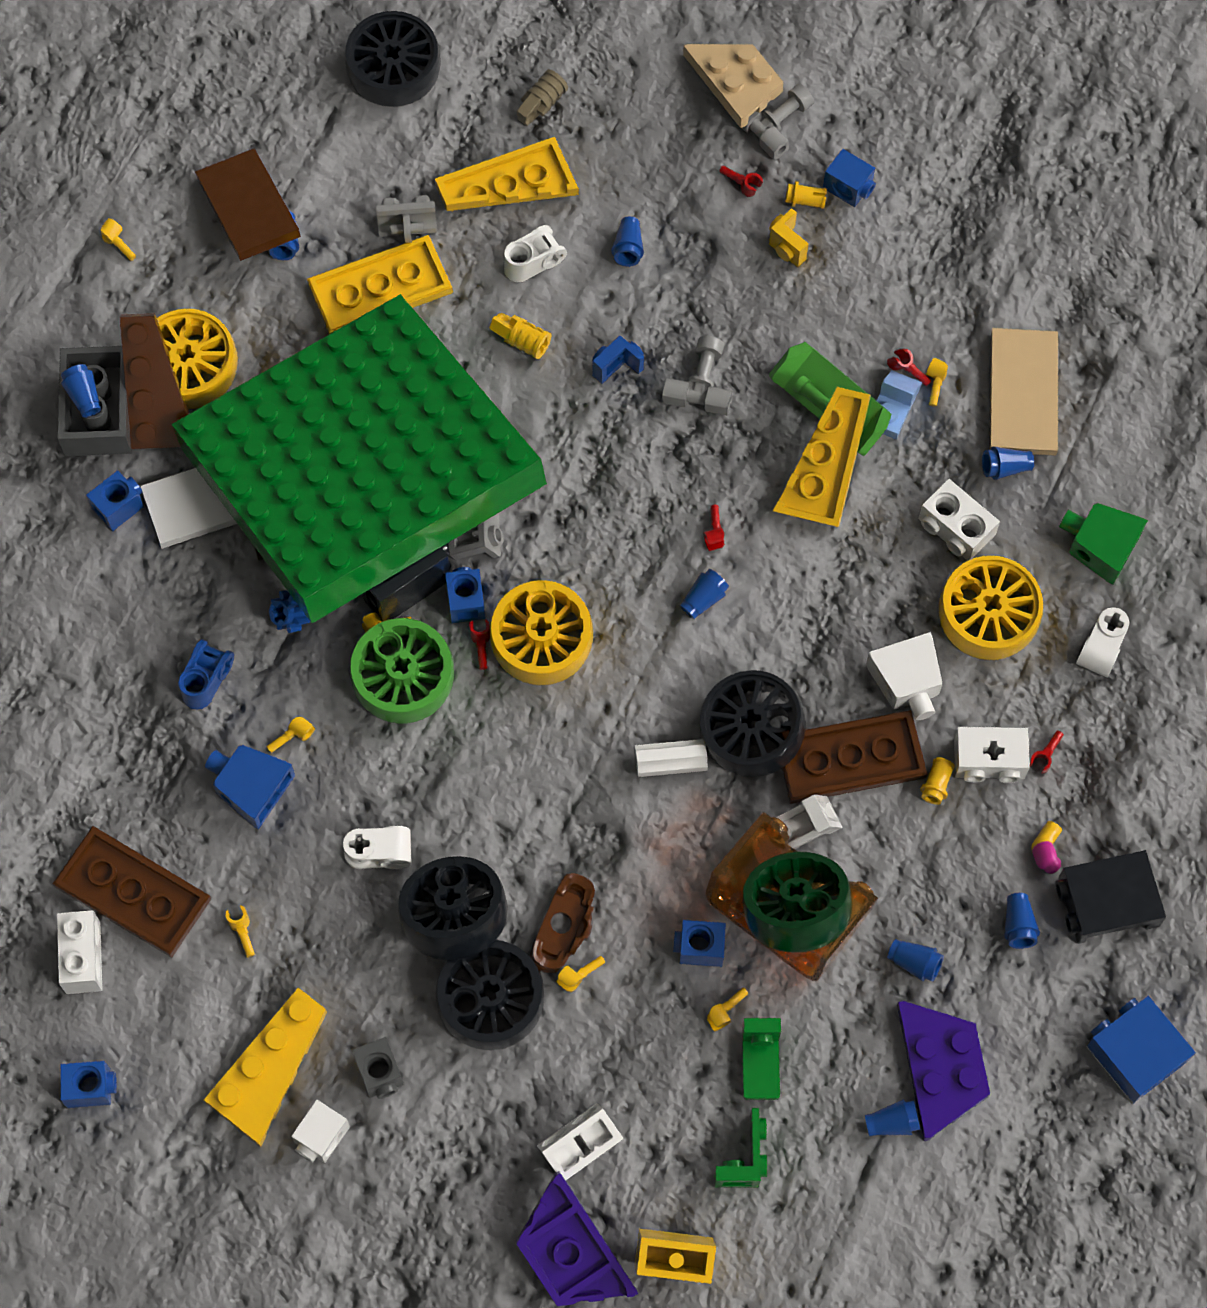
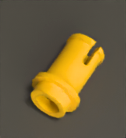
[785,181,827,209]
[920,757,955,805]

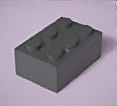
[58,346,132,456]

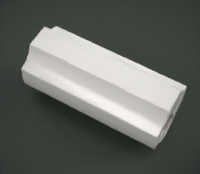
[635,739,708,777]

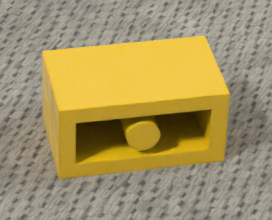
[634,1228,716,1284]

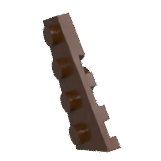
[120,313,189,449]

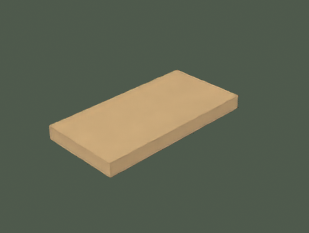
[989,328,1058,456]

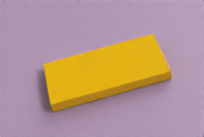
[307,235,453,334]

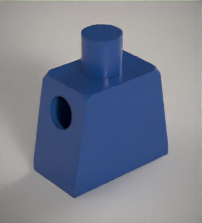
[205,745,295,830]

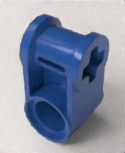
[178,639,234,710]

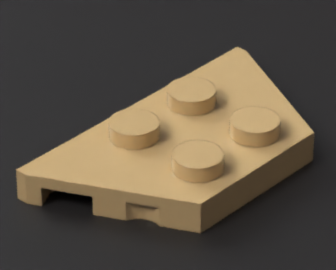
[683,44,783,128]

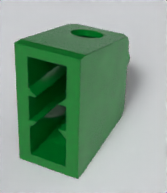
[1059,503,1148,585]

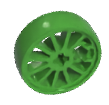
[350,618,454,724]

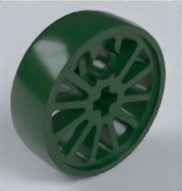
[742,852,853,953]

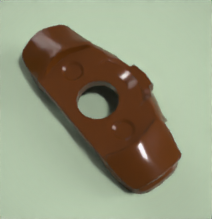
[530,873,595,973]

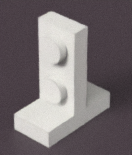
[745,795,843,864]

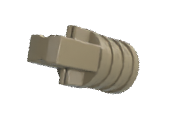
[517,69,568,126]

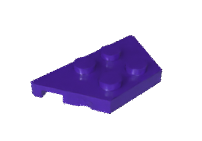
[897,1001,990,1141]
[516,1171,638,1306]

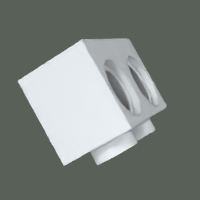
[919,479,1000,561]
[57,910,102,994]
[537,1103,623,1180]

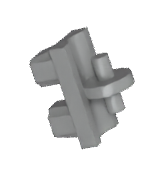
[376,195,437,243]

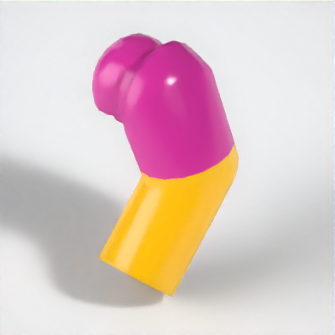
[1031,821,1062,874]

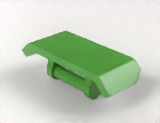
[769,342,892,456]

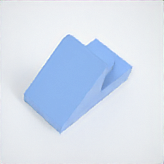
[877,370,922,440]

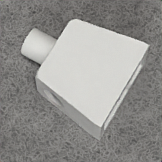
[866,632,942,720]

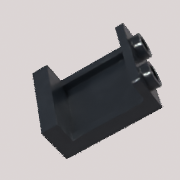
[363,544,451,621]
[1056,850,1166,944]

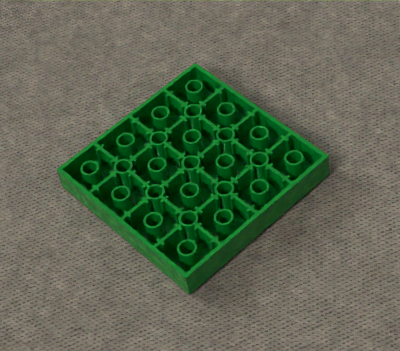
[172,294,547,623]

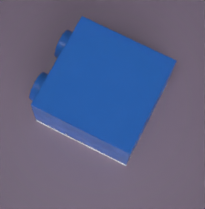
[1086,995,1196,1104]

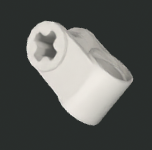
[504,225,567,282]
[1076,607,1130,678]
[343,826,412,869]

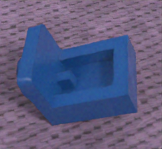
[592,336,644,384]

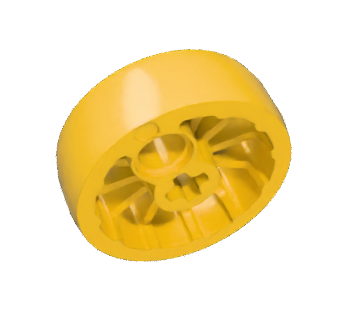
[157,309,238,409]
[939,555,1043,660]
[490,580,593,685]

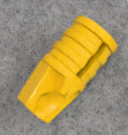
[489,313,552,359]

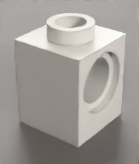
[291,1100,350,1163]

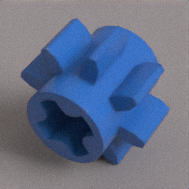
[269,590,310,633]

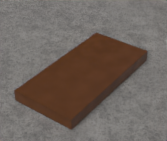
[195,148,301,261]
[777,710,928,804]
[52,826,211,958]

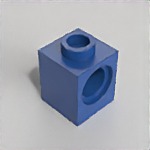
[823,149,876,207]
[86,470,144,532]
[445,567,485,623]
[673,920,726,967]
[60,1061,117,1108]

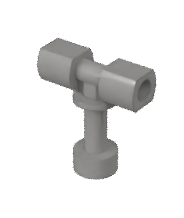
[732,83,814,160]
[662,336,732,416]

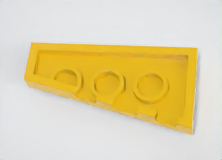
[435,137,579,211]
[773,387,871,527]
[204,988,327,1147]

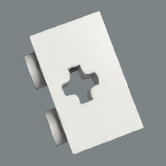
[954,727,1030,783]

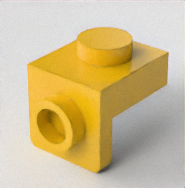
[769,208,809,267]

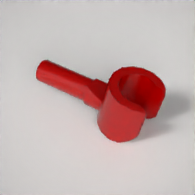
[720,165,763,197]
[887,349,932,387]
[703,504,725,551]
[469,619,490,670]
[1030,730,1064,774]

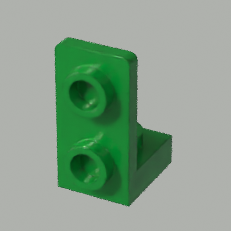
[742,1018,781,1100]
[714,1108,767,1188]

